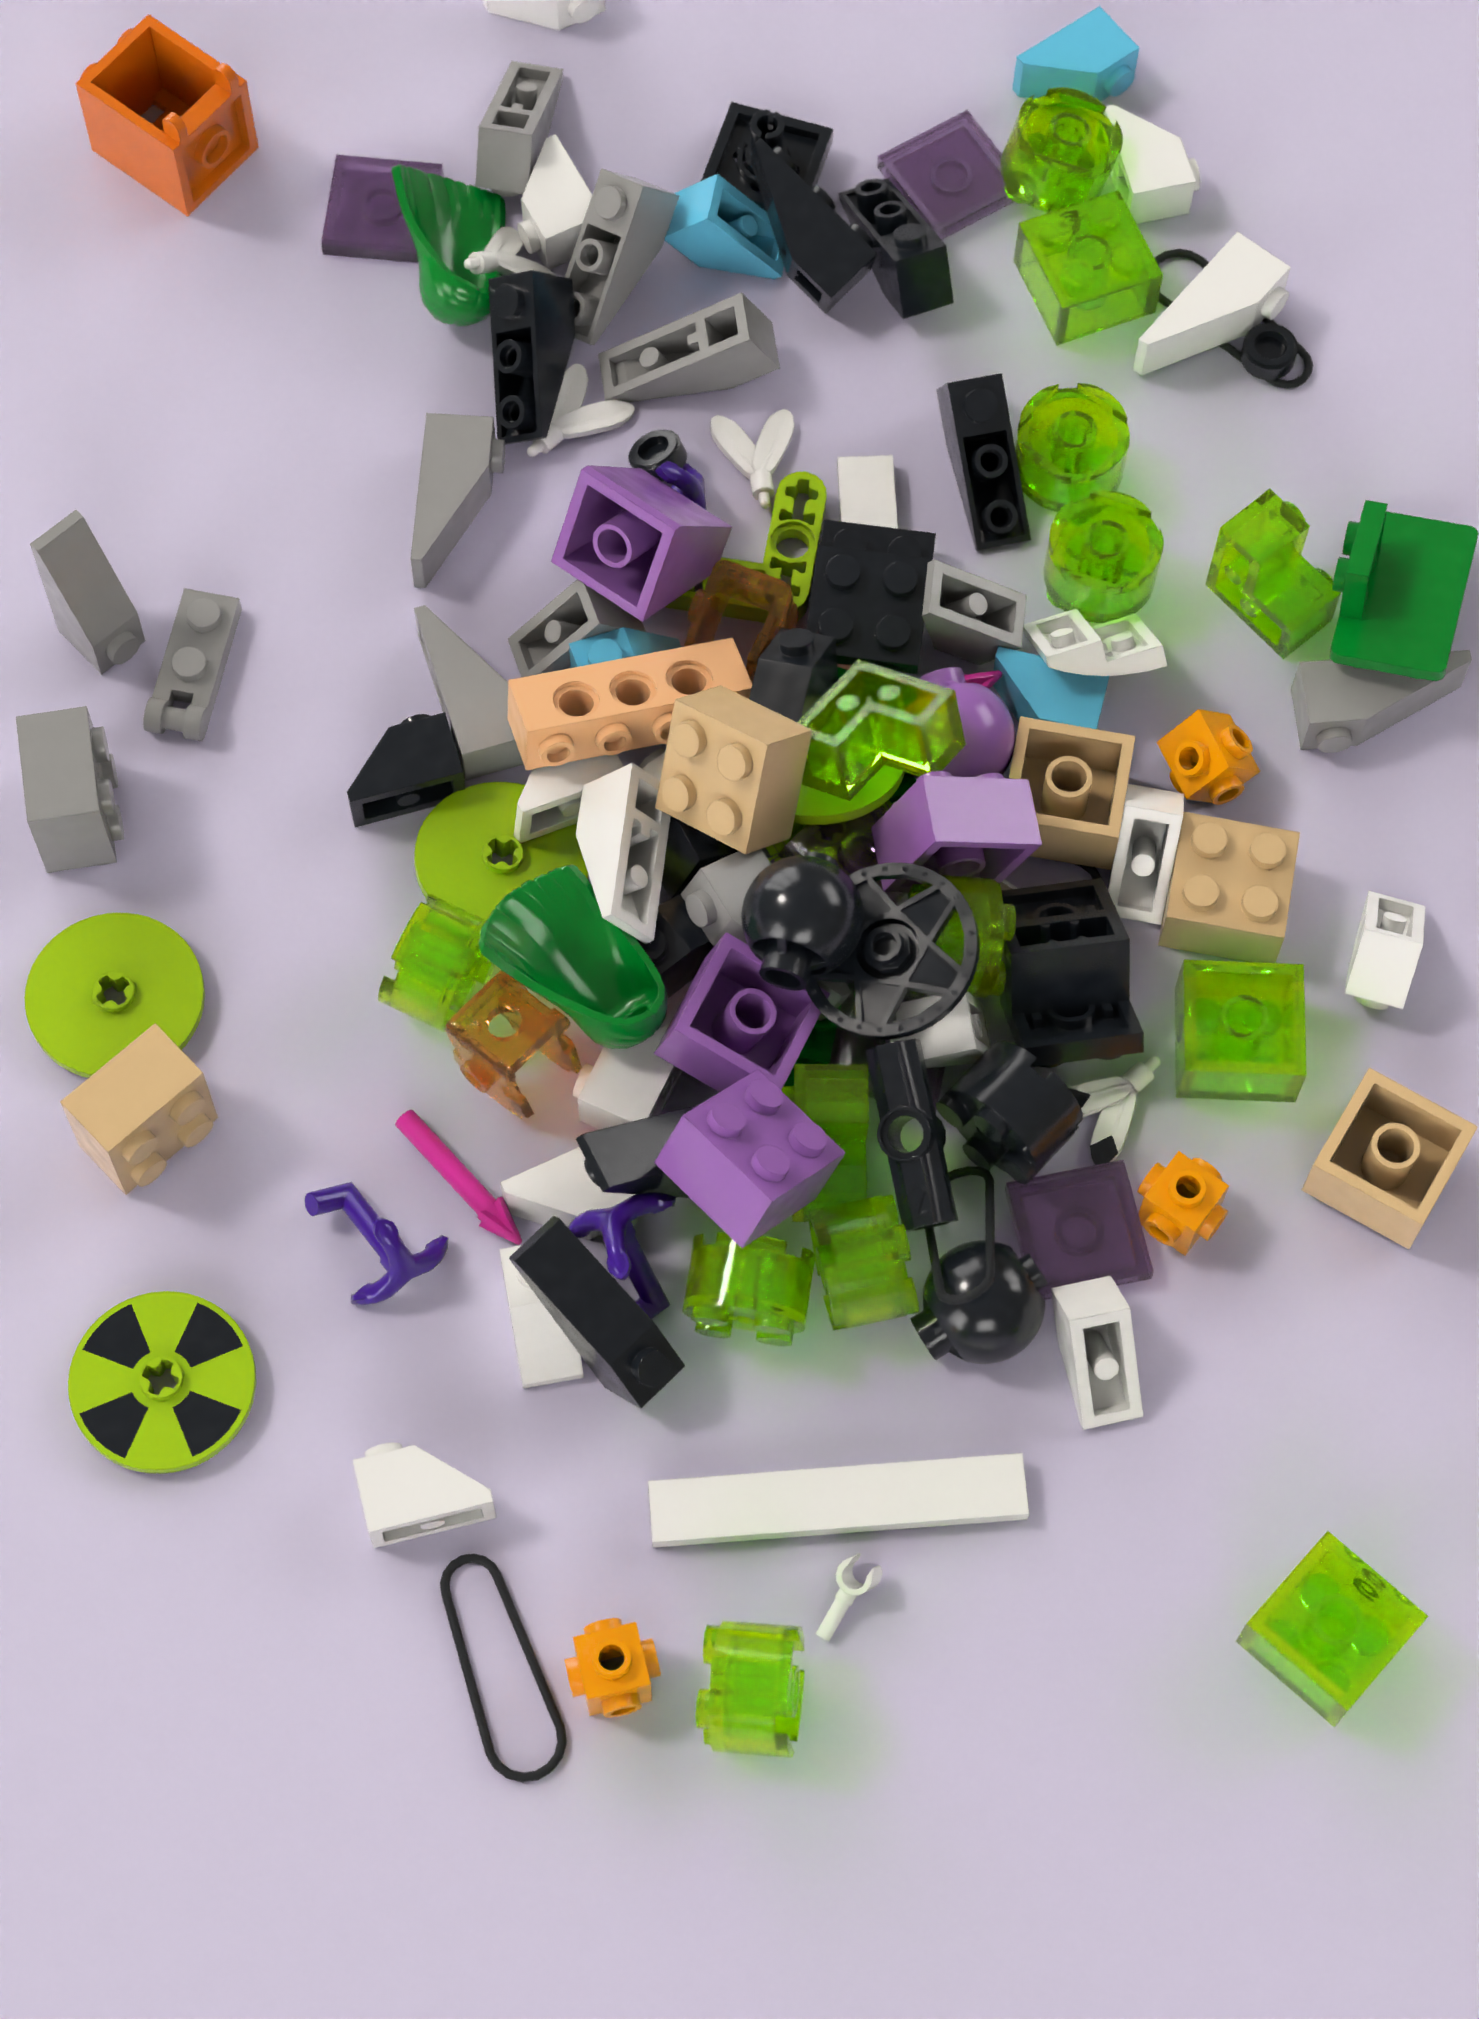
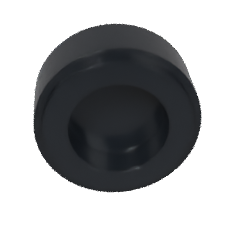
[1240,323,1298,380]
[628,430,687,482]

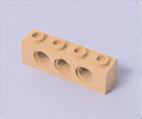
[507,637,752,771]

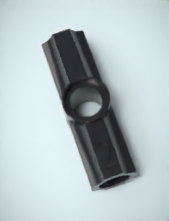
[866,1039,959,1232]

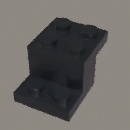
[806,519,936,674]
[987,878,1144,1068]

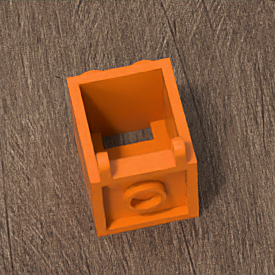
[75,14,259,217]

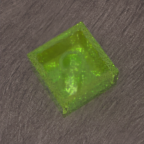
[1013,190,1163,346]
[1175,959,1307,1102]
[1235,1531,1428,1728]

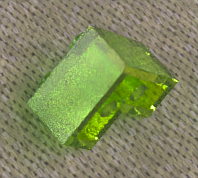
[1205,488,1341,660]
[797,659,966,801]
[781,1064,869,1222]

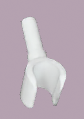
[816,1553,882,1641]

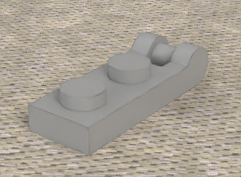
[143,588,242,741]

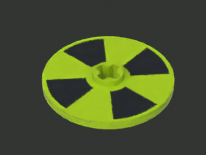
[68,1291,256,1474]

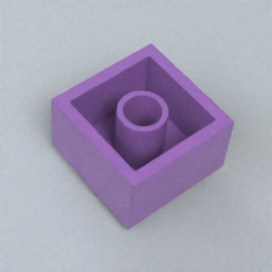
[871,771,1042,895]
[654,932,831,1092]
[654,1069,846,1248]

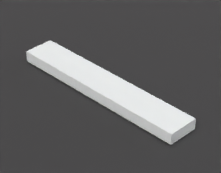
[648,1453,1029,1548]

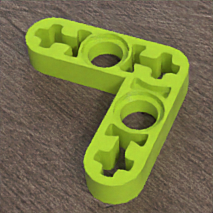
[665,472,827,625]

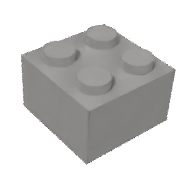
[16,706,124,873]

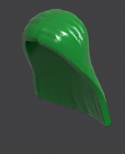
[391,164,506,326]
[479,865,668,1049]

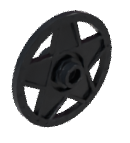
[805,863,980,1040]

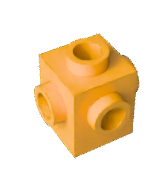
[1157,709,1260,805]
[1136,1151,1229,1256]
[564,1618,661,1718]

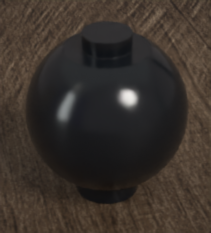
[741,852,864,991]
[910,1240,1048,1364]

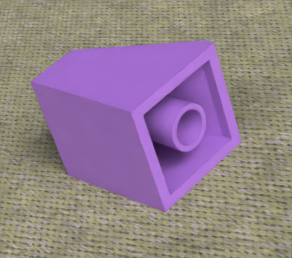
[551,465,732,622]

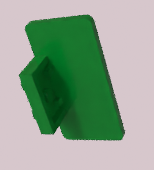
[1330,500,1478,681]

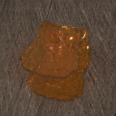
[684,560,799,684]
[445,970,582,1119]

